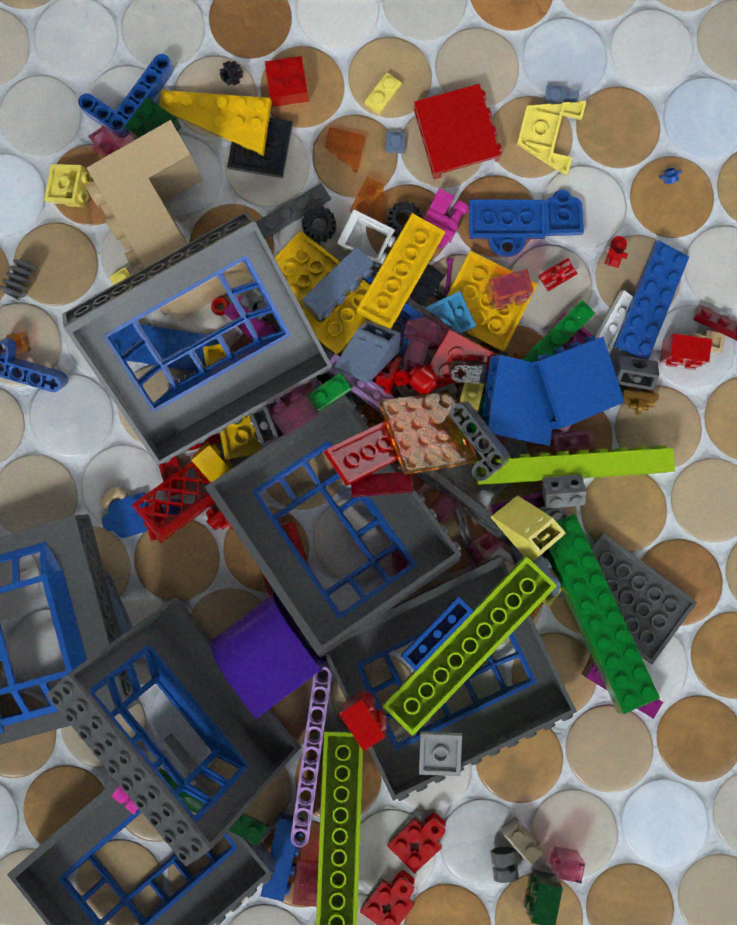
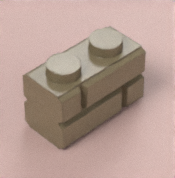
[501,816,544,865]

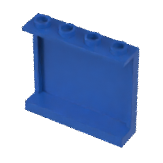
[531,335,624,429]
[481,355,555,446]

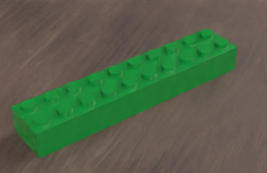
[545,514,660,714]

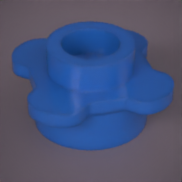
[659,168,682,184]

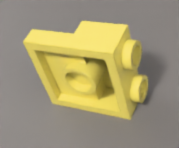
[44,164,92,207]

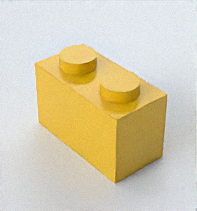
[190,442,234,482]

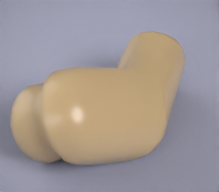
[100,487,126,509]

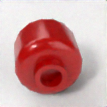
[409,365,438,395]

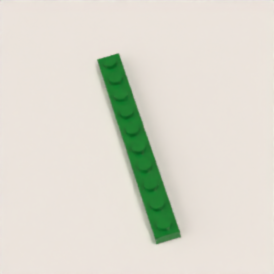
[446,300,595,446]

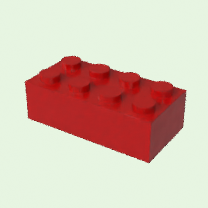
[340,689,387,752]

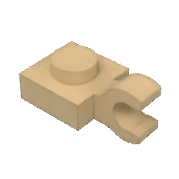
[689,330,726,354]

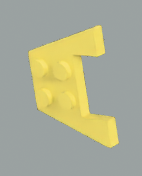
[517,101,587,176]

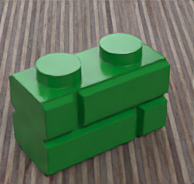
[308,372,353,411]

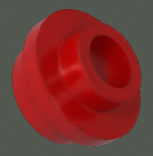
[211,297,230,316]

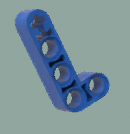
[0,337,68,393]

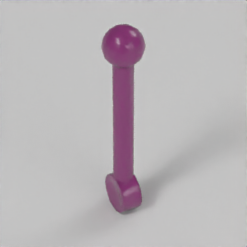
[443,257,453,296]

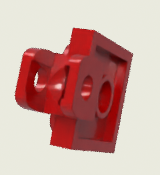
[387,812,446,874]
[360,870,415,925]

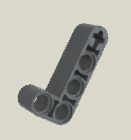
[450,401,510,481]

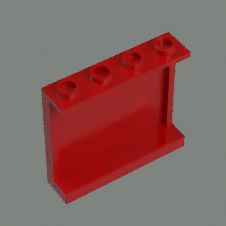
[413,83,502,179]

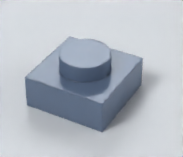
[385,132,405,154]

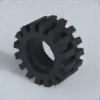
[388,201,422,237]
[302,206,336,243]

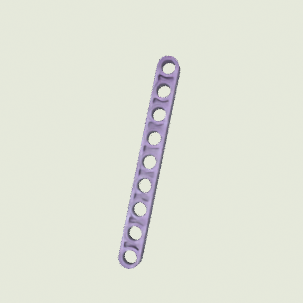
[291,666,331,847]

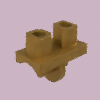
[622,386,659,415]

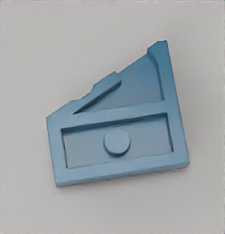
[427,291,477,334]

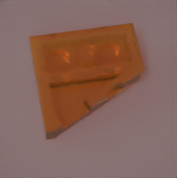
[325,127,366,173]
[350,177,384,224]

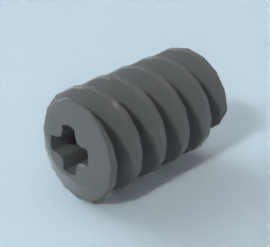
[0,258,38,301]

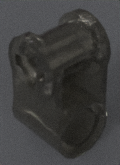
[448,360,487,384]

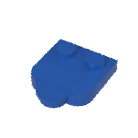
[545,190,584,236]
[102,492,149,538]

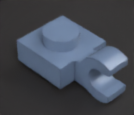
[545,85,579,105]

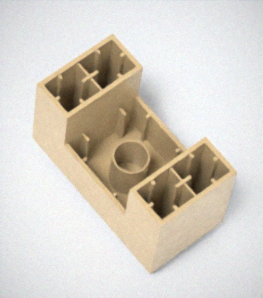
[85,120,253,321]

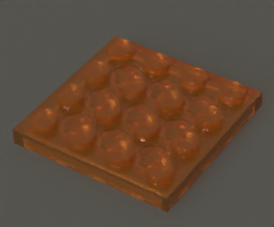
[379,391,478,474]

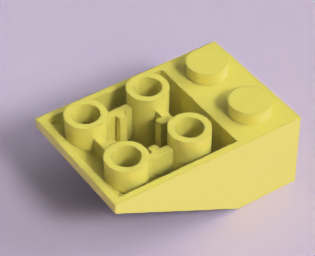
[491,496,566,562]

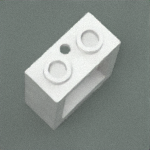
[337,210,396,268]

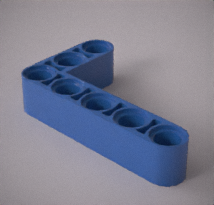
[78,54,173,138]

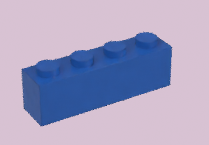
[401,596,474,671]
[260,813,303,902]

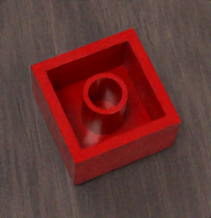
[264,56,309,107]
[660,333,712,370]

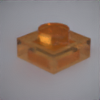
[6,332,31,353]

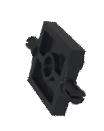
[410,263,447,306]

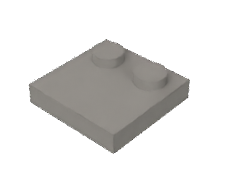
[419,731,462,776]

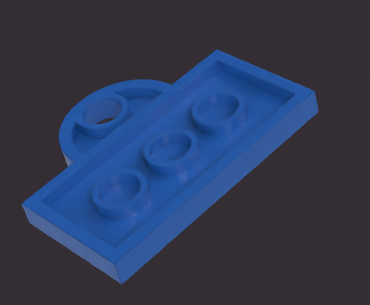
[469,200,546,258]

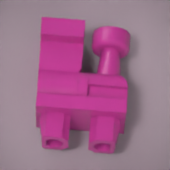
[424,188,469,249]

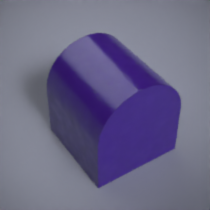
[210,592,328,719]

